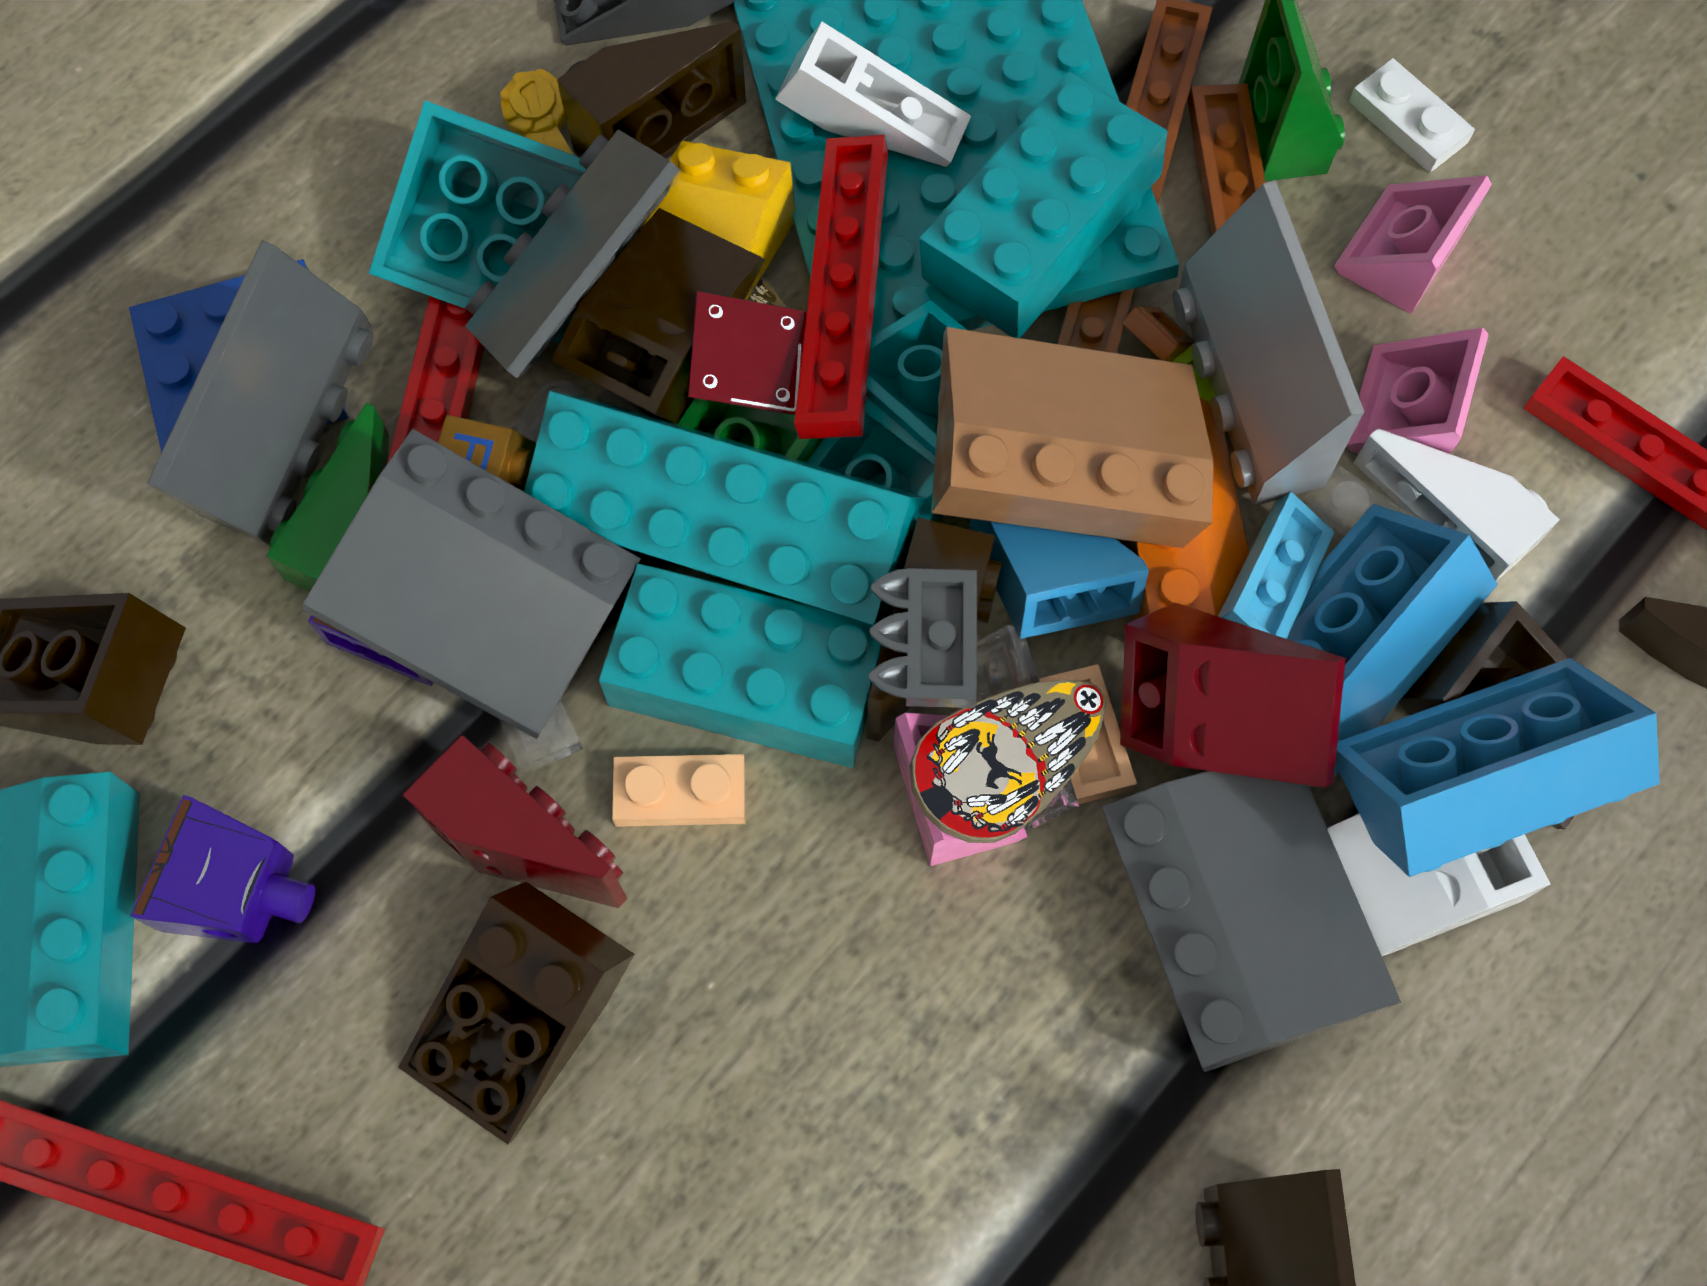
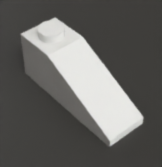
[775,22,971,167]
[1353,428,1560,582]

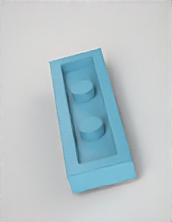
[1218,492,1335,639]

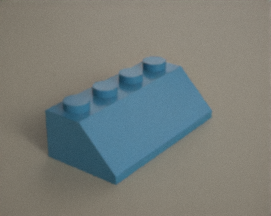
[1287,504,1498,776]
[1335,658,1660,877]

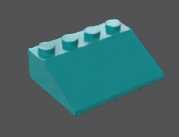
[368,100,640,343]
[0,772,140,1067]

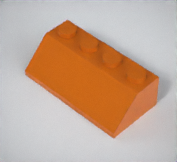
[1119,397,1249,620]

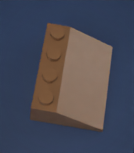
[931,327,1213,548]

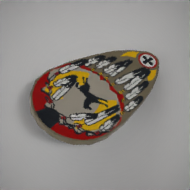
[909,680,1106,843]

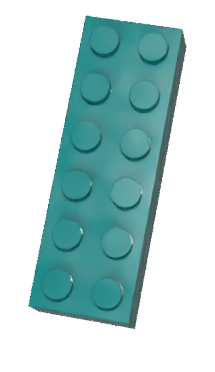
[524,391,927,625]

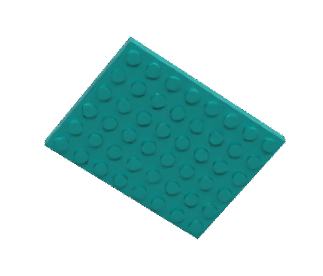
[733,0,1180,336]

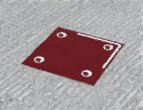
[688,291,807,415]

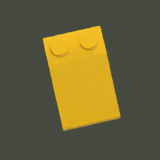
[640,140,795,300]

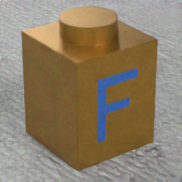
[438,415,536,492]

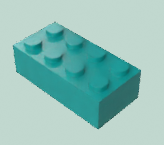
[919,72,1168,338]
[599,563,883,768]

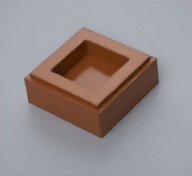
[1122,306,1195,362]

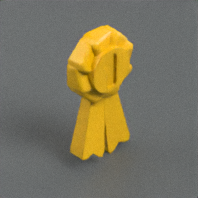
[500,69,574,155]

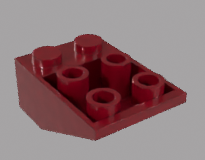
[1120,602,1346,788]
[403,735,627,908]

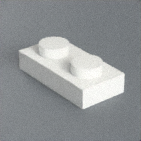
[1349,58,1475,173]

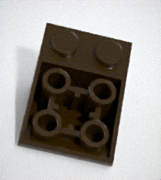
[551,208,765,424]
[398,881,635,1145]

